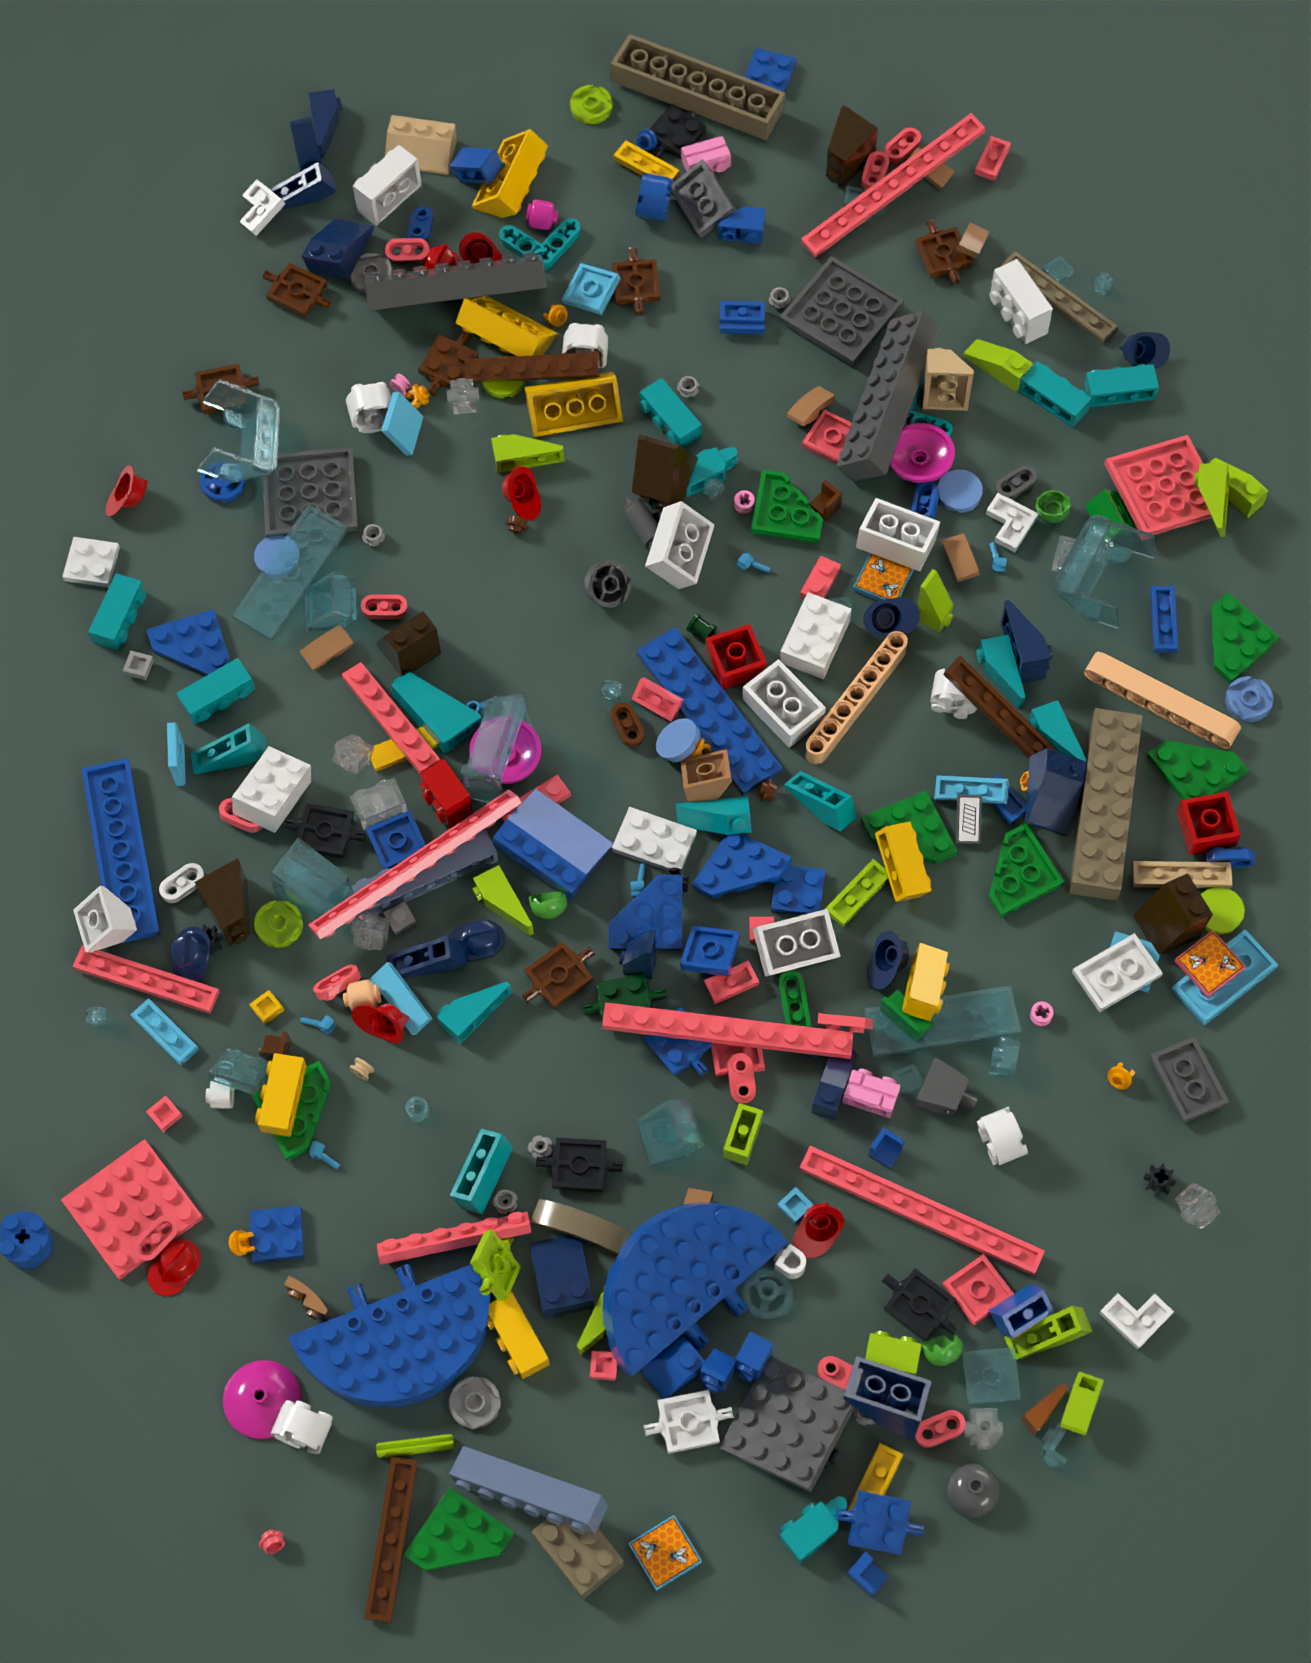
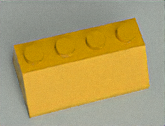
[471,129,548,218]
[455,295,558,356]
[525,372,623,437]

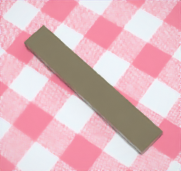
[1001,251,1118,345]

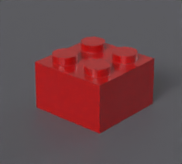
[706,624,767,690]
[419,759,473,829]
[1177,792,1241,855]

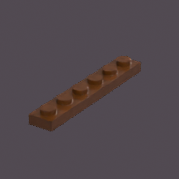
[464,352,600,383]
[943,656,1058,759]
[364,1457,418,1623]

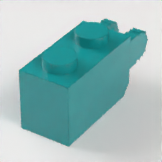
[685,447,738,497]
[779,1496,848,1564]

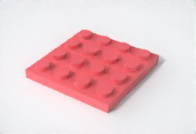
[1104,435,1211,538]
[61,1139,203,1280]

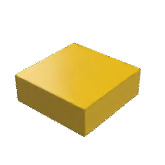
[249,990,285,1025]

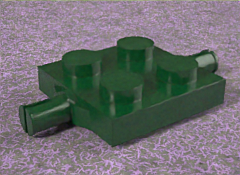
[583,973,667,1020]

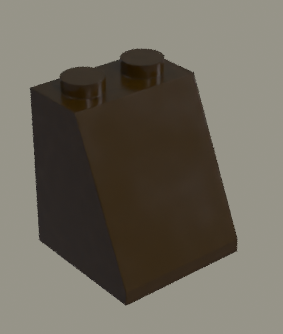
[826,105,878,188]
[632,434,699,508]
[376,611,441,676]
[195,858,251,946]
[1133,873,1213,956]

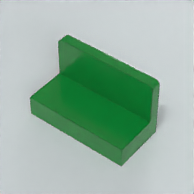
[1085,489,1137,542]
[880,990,934,1042]

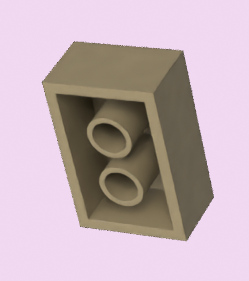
[531,1519,624,1600]

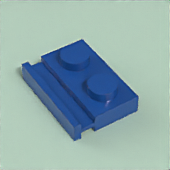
[720,301,765,334]

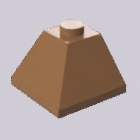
[681,749,732,802]

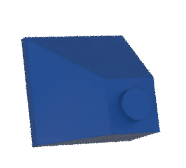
[640,1335,705,1399]

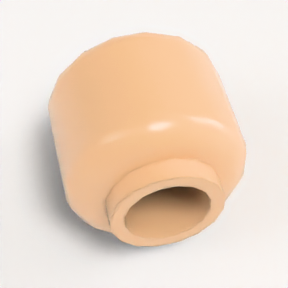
[343,980,381,1010]

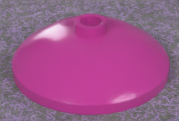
[889,423,955,483]
[469,717,541,784]
[223,1360,302,1439]

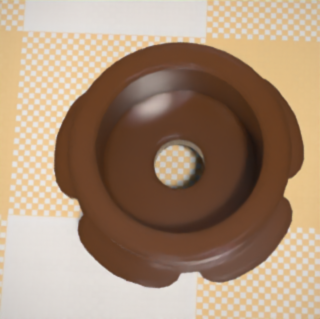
[505,515,527,534]
[758,779,778,802]

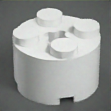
[562,323,608,369]
[346,382,391,433]
[930,669,977,719]
[977,1107,1028,1165]
[271,1400,333,1454]

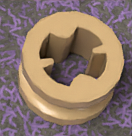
[349,1058,374,1081]

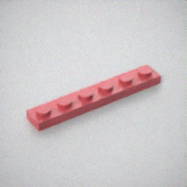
[342,662,440,774]
[72,945,220,1014]
[377,1212,532,1265]

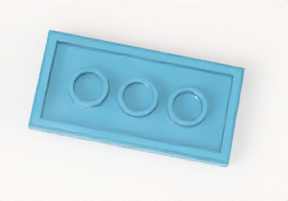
[1171,930,1279,1026]

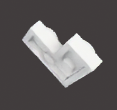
[240,180,285,236]
[986,493,1038,552]
[1099,1293,1174,1350]

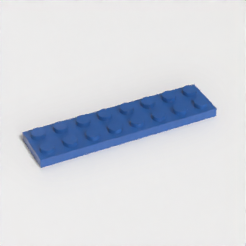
[636,627,782,796]
[81,758,161,944]

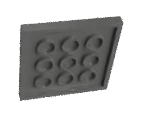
[780,256,904,366]
[262,447,358,538]
[719,1357,855,1492]

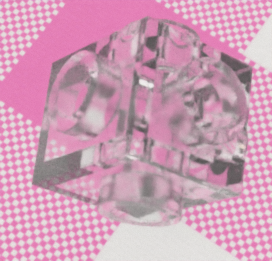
[447,378,480,414]
[332,734,374,774]
[350,913,390,951]
[1175,1183,1220,1229]
[964,1408,1003,1450]

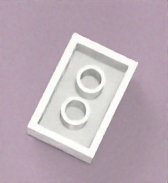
[353,145,421,226]
[989,259,1053,344]
[856,498,940,571]
[645,501,714,589]
[780,592,851,680]
[742,659,826,748]
[232,746,311,833]
[753,909,841,977]

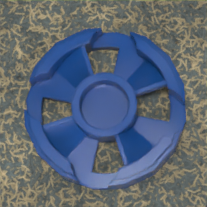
[200,459,246,503]

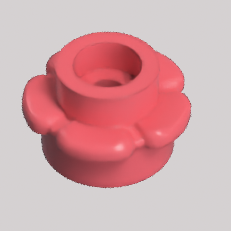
[259,1529,285,1554]

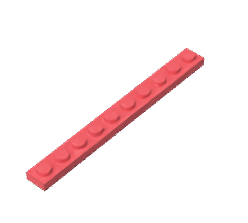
[801,113,985,258]
[308,790,522,940]
[602,1002,853,1059]
[799,1146,1045,1276]

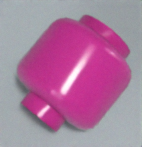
[526,199,558,231]

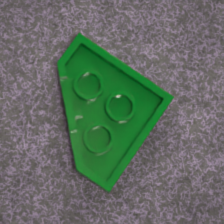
[751,469,823,543]
[1211,592,1280,684]
[1146,741,1249,800]
[860,791,957,864]
[988,823,1064,918]
[252,1061,331,1161]
[403,1488,515,1572]

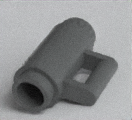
[624,497,663,549]

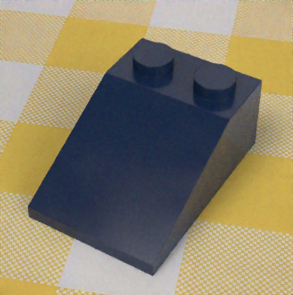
[301,219,374,280]
[1000,600,1053,683]
[1025,748,1086,836]
[530,1235,594,1318]
[843,1356,932,1440]

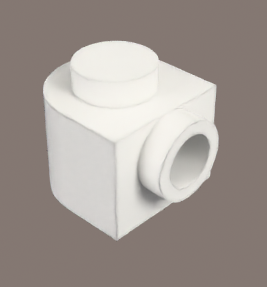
[206,1077,235,1108]
[774,1244,806,1279]

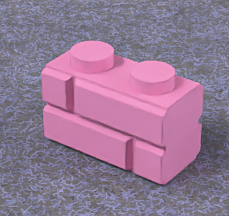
[681,136,731,172]
[842,1069,901,1119]

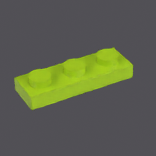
[825,859,889,927]

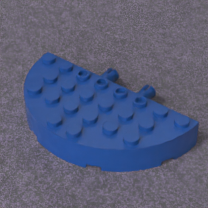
[602,1202,788,1376]
[288,1264,492,1408]

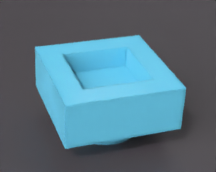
[777,1187,813,1224]

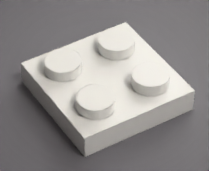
[62,537,120,588]

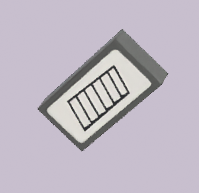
[956,794,982,844]

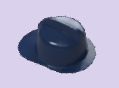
[1119,332,1170,369]
[863,597,920,638]
[450,920,506,962]
[171,927,211,983]
[867,931,909,990]

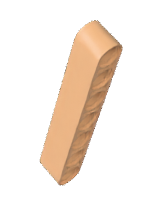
[805,631,908,765]
[1084,652,1241,749]

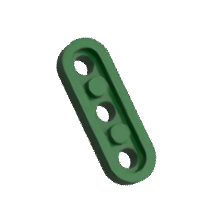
[779,970,812,1027]

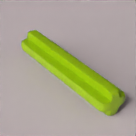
[376,1434,454,1458]

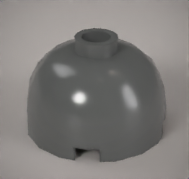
[584,560,632,608]
[946,1464,1000,1519]

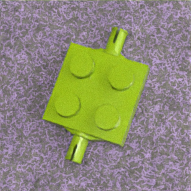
[470,1229,521,1301]

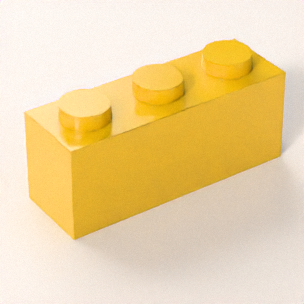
[875,822,932,902]
[902,943,950,1022]
[255,1053,307,1137]
[487,1292,550,1380]

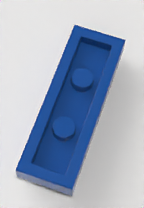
[1150,586,1178,653]

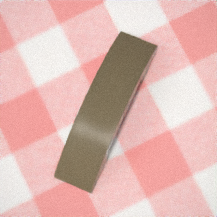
[530,1199,632,1256]

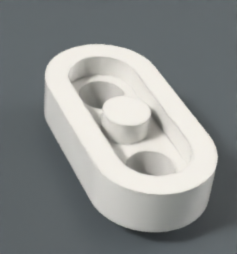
[159,863,205,903]

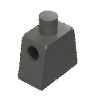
[913,1057,978,1116]

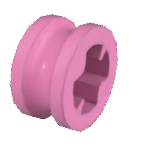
[389,374,412,396]
[734,490,755,514]
[1030,1001,1053,1027]

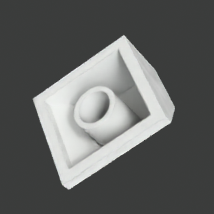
[73,886,137,953]

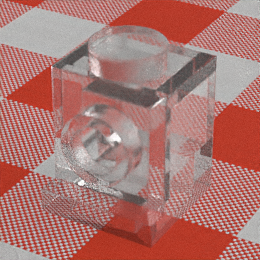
[1052,535,1083,575]

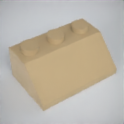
[385,115,457,175]
[922,348,974,411]

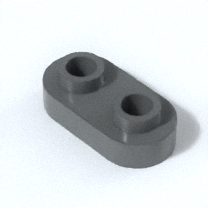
[995,465,1037,500]

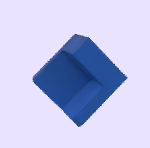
[868,1127,905,1170]
[847,1552,888,1598]

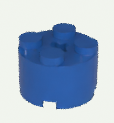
[635,173,673,222]
[0,1212,54,1269]

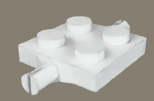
[644,1390,733,1454]

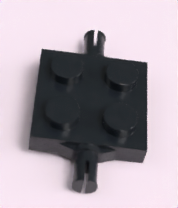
[649,104,707,159]
[284,803,366,858]
[536,1137,623,1192]
[882,1268,959,1341]

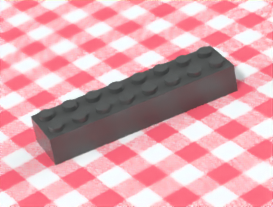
[365,252,547,310]
[836,310,940,482]

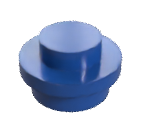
[636,129,657,151]

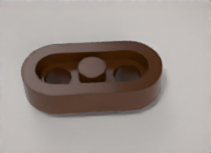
[611,703,644,748]

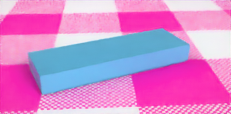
[934,775,1009,804]
[370,962,433,1035]
[130,998,199,1066]

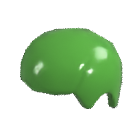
[1036,490,1071,524]
[529,892,567,919]
[921,1335,963,1366]

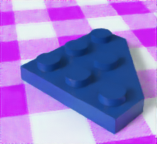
[146,609,231,676]
[692,833,793,899]
[609,874,683,949]

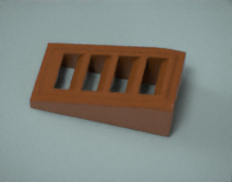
[1022,1384,1068,1436]

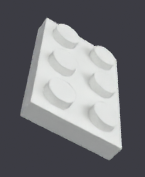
[612,807,697,871]
[1072,933,1163,1012]

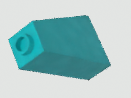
[391,672,482,754]

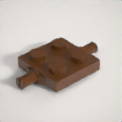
[915,219,972,285]
[612,247,660,316]
[262,263,332,318]
[418,331,479,396]
[182,364,260,415]
[522,941,595,1009]

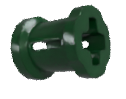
[686,613,717,643]

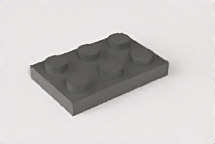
[671,159,736,238]
[1149,1036,1229,1124]

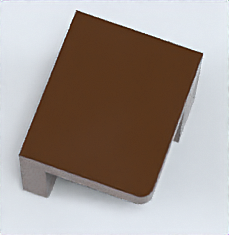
[809,480,842,522]
[258,1031,291,1062]

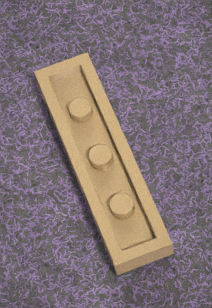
[1132,861,1232,889]

